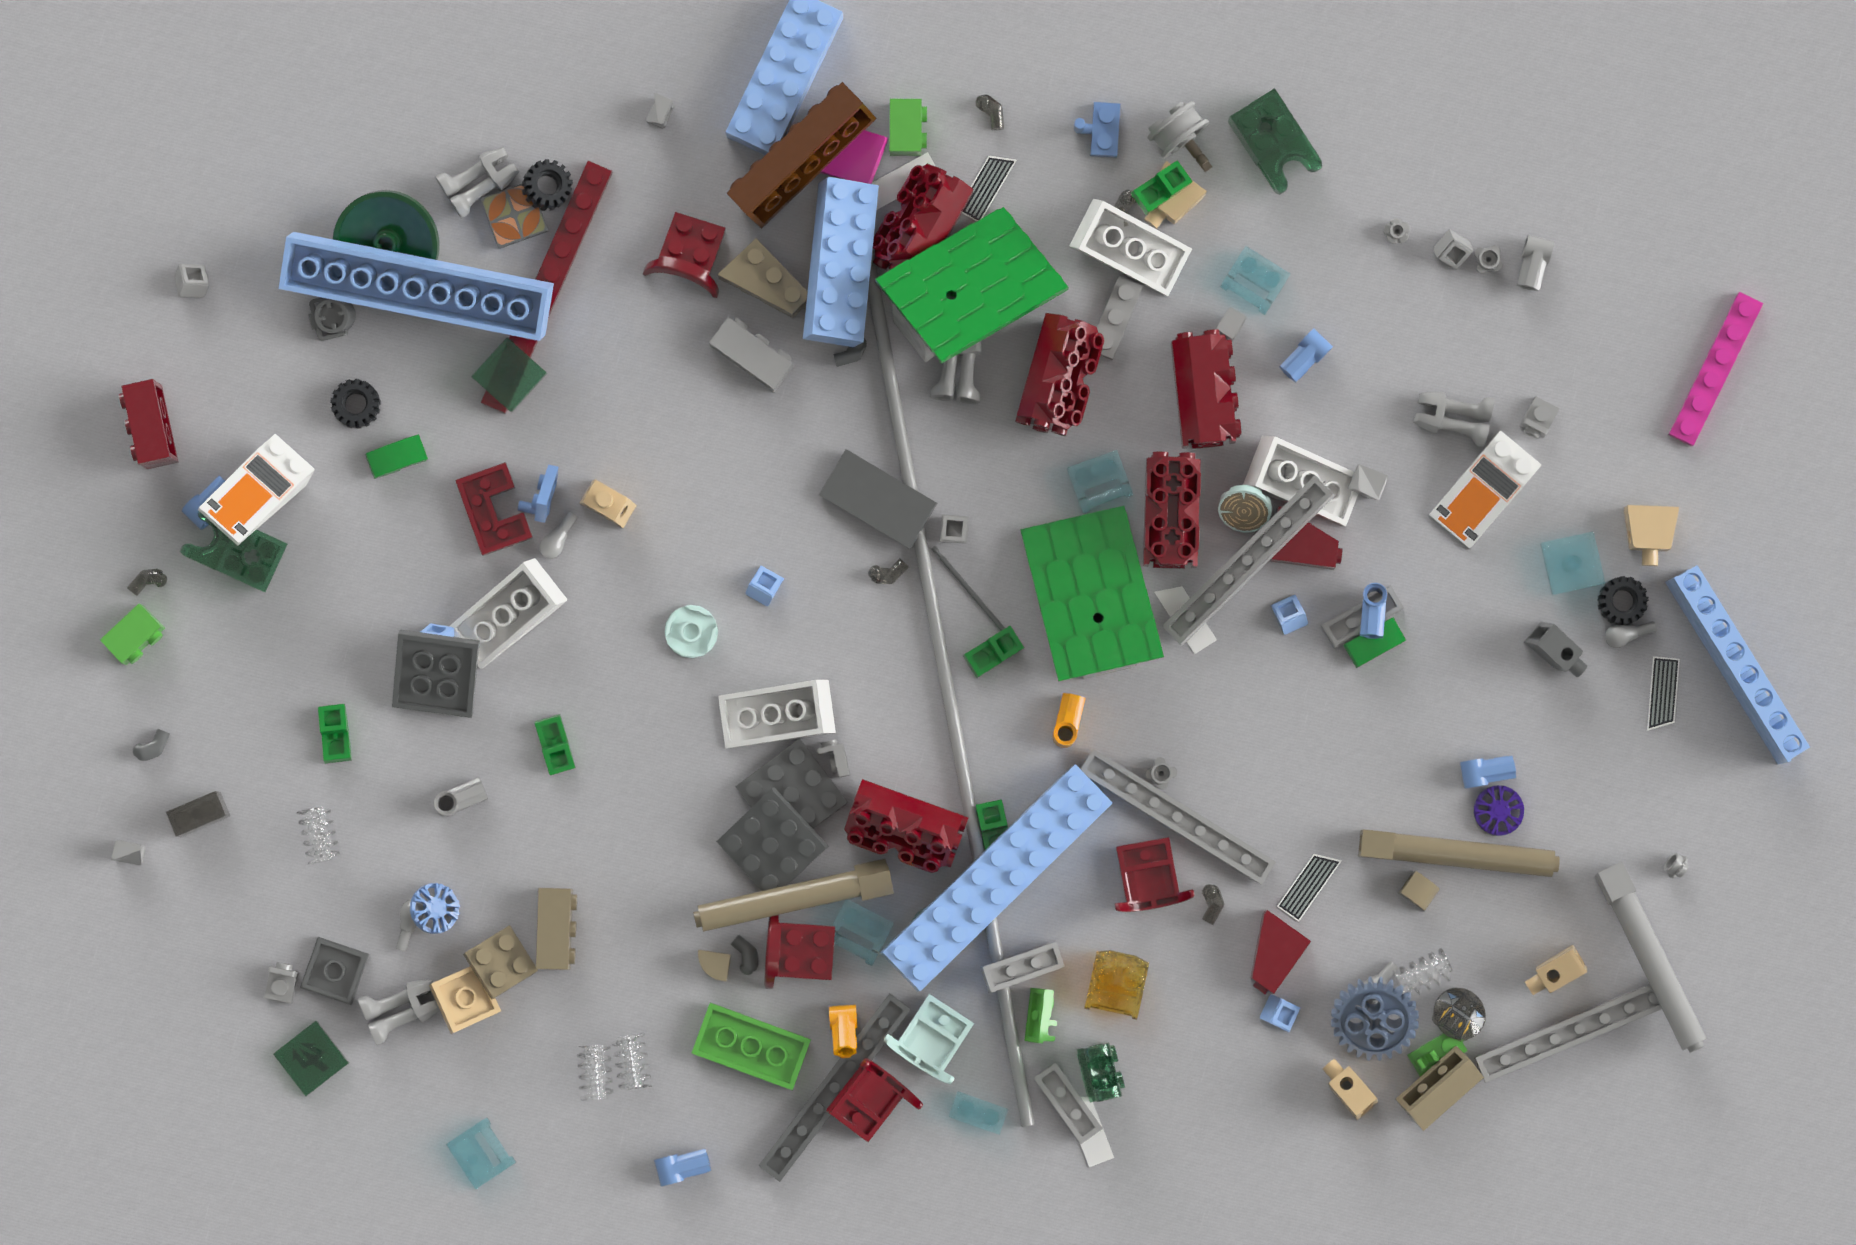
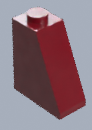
[1270,506,1343,570]
[1250,910,1311,995]

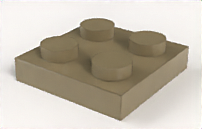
[463,925,538,1000]

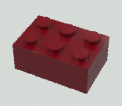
[119,379,179,470]

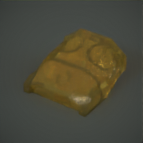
[1084,950,1149,1020]

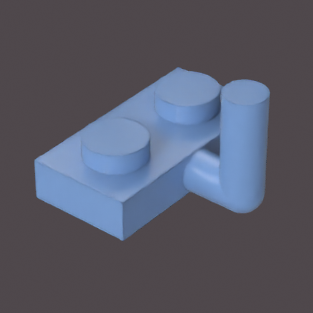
[1074,102,1121,158]
[518,465,559,523]

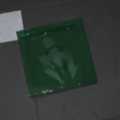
[471,337,547,413]
[273,1021,349,1096]

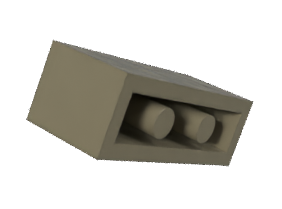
[536,888,577,970]
[1396,1046,1484,1131]

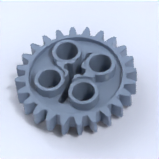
[1331,976,1419,1061]

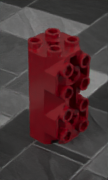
[873,163,974,270]
[1015,313,1104,436]
[1171,329,1242,449]
[1143,451,1201,569]
[844,779,968,873]

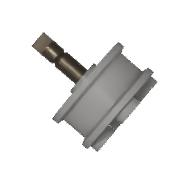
[1147,101,1213,172]

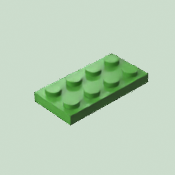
[692,1002,811,1090]

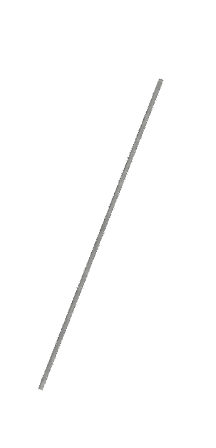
[868,249,1035,1127]

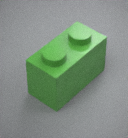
[889,98,927,156]
[100,603,165,665]

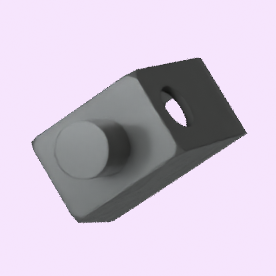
[1524,622,1587,677]

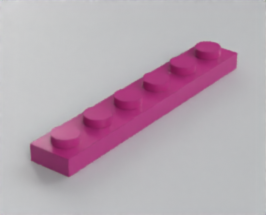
[1668,292,1764,446]

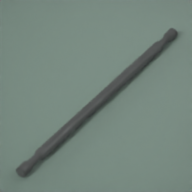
[932,546,1005,631]

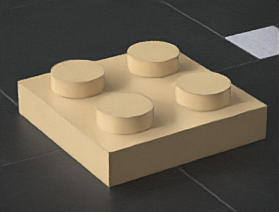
[429,966,501,1034]

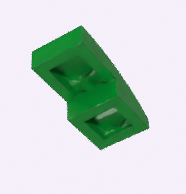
[1131,160,1193,215]
[365,434,428,479]
[1343,617,1406,668]
[963,625,1025,678]
[318,704,352,764]
[534,714,576,776]
[976,799,1008,850]

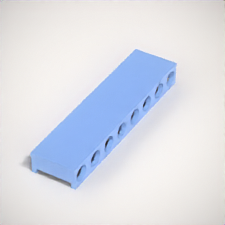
[1665,565,1810,764]

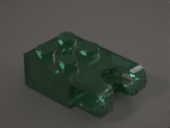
[1228,88,1322,195]
[179,511,288,593]
[1075,1041,1125,1103]

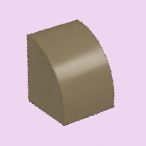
[1398,871,1440,911]
[698,950,731,981]

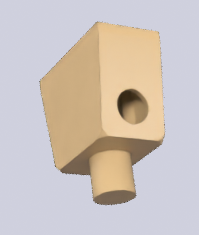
[1144,161,1207,229]
[580,479,637,528]
[1624,505,1679,566]
[1525,945,1587,995]
[1323,1059,1378,1120]

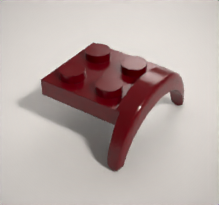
[643,212,726,298]
[1115,837,1195,912]
[764,915,835,989]
[826,1058,923,1142]

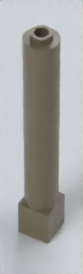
[1358,829,1560,877]
[693,859,894,932]

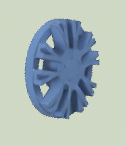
[410,883,460,934]

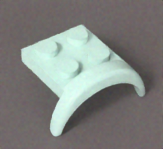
[884,994,974,1084]

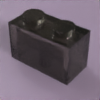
[166,791,231,837]

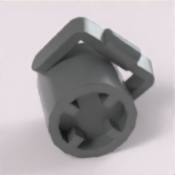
[308,297,356,341]

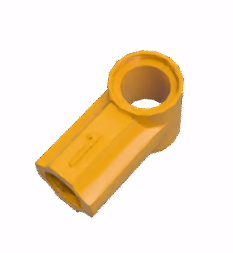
[1053,693,1086,748]
[829,1004,857,1058]

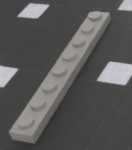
[1162,476,1335,646]
[1081,749,1276,885]
[1474,984,1662,1083]

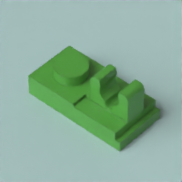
[1024,987,1057,1044]
[1407,1027,1468,1077]

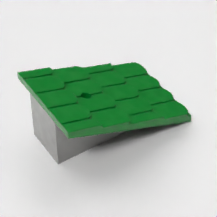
[875,207,1069,364]
[1020,506,1164,682]

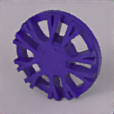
[1473,785,1524,836]

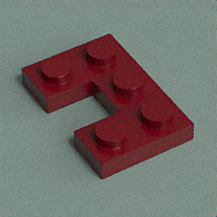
[455,462,533,556]

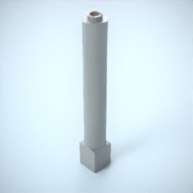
[1595,862,1707,1053]

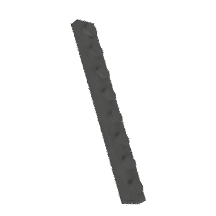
[759,993,911,1182]

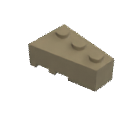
[717,238,808,318]

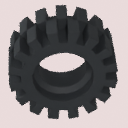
[522,159,573,211]
[330,379,381,429]
[1597,576,1649,625]

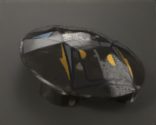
[1432,988,1486,1042]

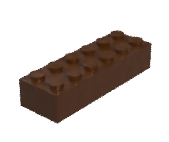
[727,81,877,229]

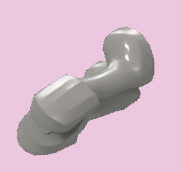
[435,147,519,219]
[930,341,982,404]
[1414,392,1495,447]
[358,979,440,1045]

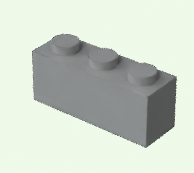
[709,317,793,393]

